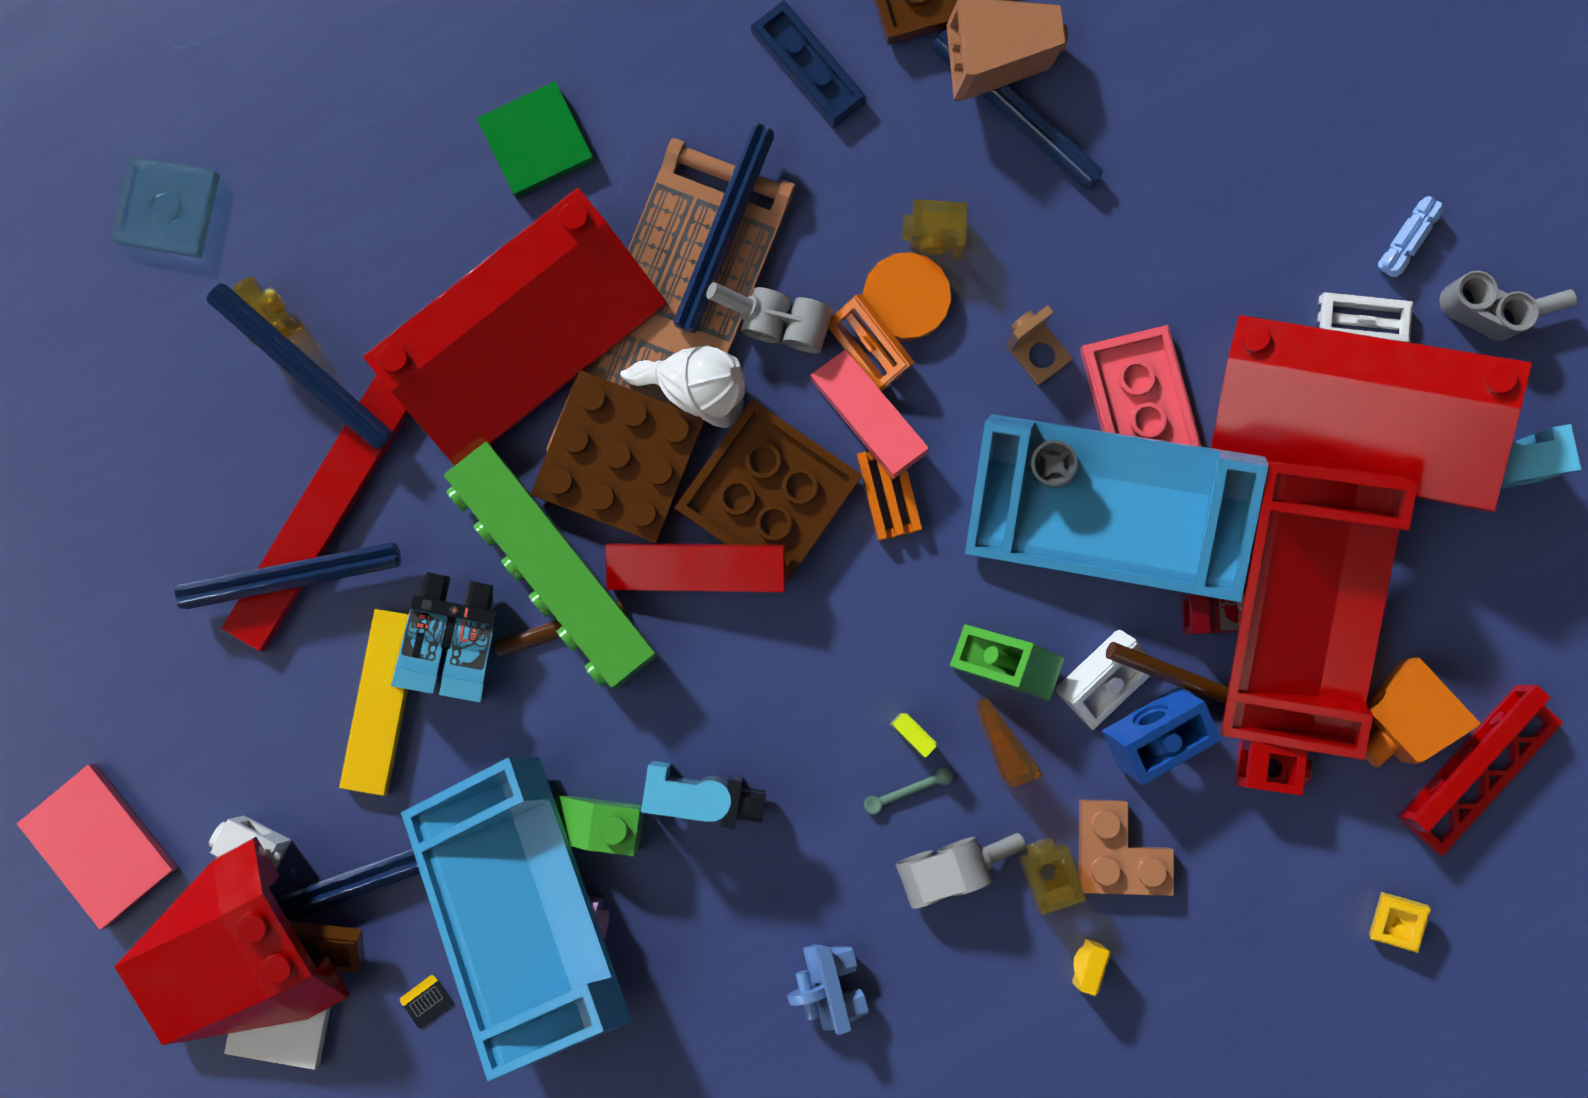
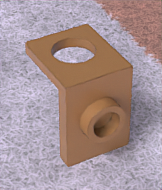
[1005,305,1072,386]

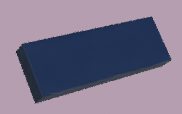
[750,0,867,129]

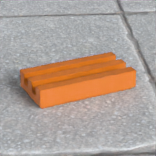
[828,294,915,392]
[856,451,922,541]

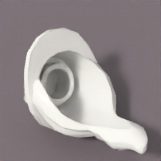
[620,345,745,428]

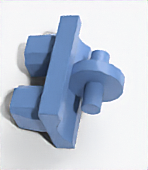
[787,944,869,1035]

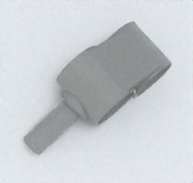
[1439,270,1577,341]
[706,282,833,354]
[895,833,1025,909]

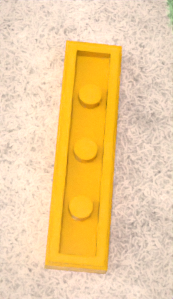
[339,609,408,796]

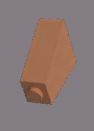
[946,0,1068,101]

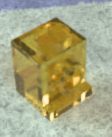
[901,199,968,259]
[232,277,303,347]
[1019,838,1086,915]

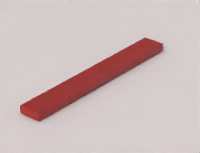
[221,374,409,652]

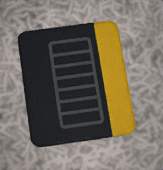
[400,975,453,1028]

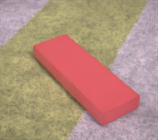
[810,349,929,479]

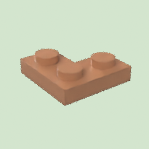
[1078,799,1174,896]

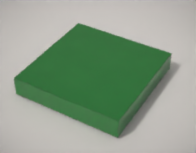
[477,81,594,199]

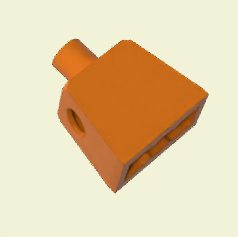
[1365,658,1481,768]

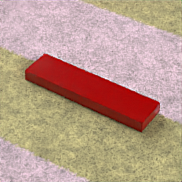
[605,543,787,592]

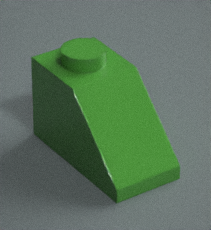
[950,624,1065,701]
[554,794,644,856]

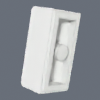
[1056,630,1150,730]

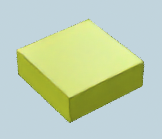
[890,713,937,758]

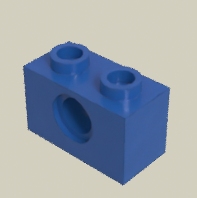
[1102,687,1221,786]

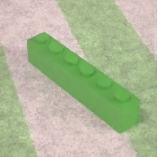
[443,441,659,690]

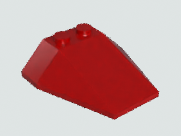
[114,836,350,1046]

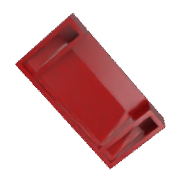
[362,188,667,466]
[1211,315,1532,513]
[1221,461,1418,760]

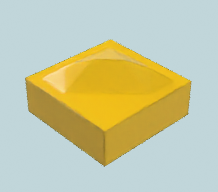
[1369,892,1431,953]
[1072,939,1111,996]

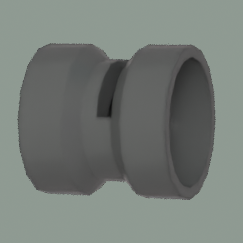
[1031,440,1079,489]

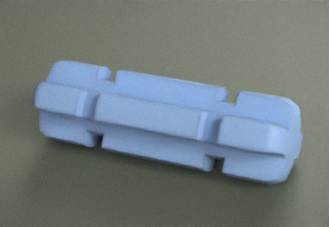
[1378,196,1444,278]

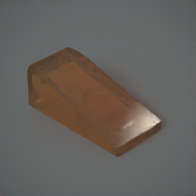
[974,698,1044,788]

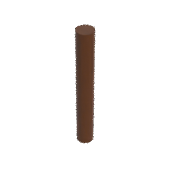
[493,599,626,658]
[1106,641,1229,705]

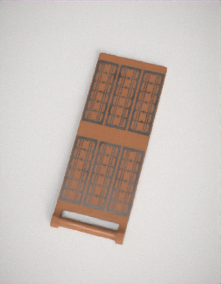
[546,137,796,452]

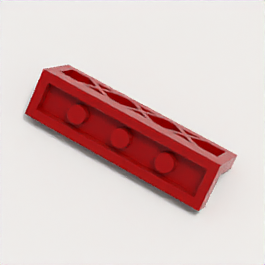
[1397,685,1563,856]

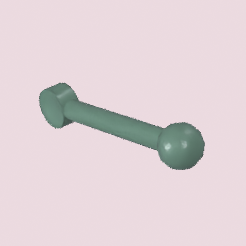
[864,767,953,814]

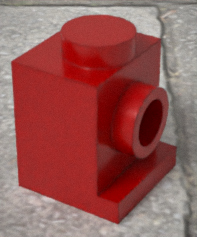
[1234,740,1312,796]

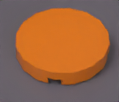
[862,252,951,342]

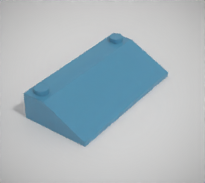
[965,414,1268,602]
[401,757,632,1082]

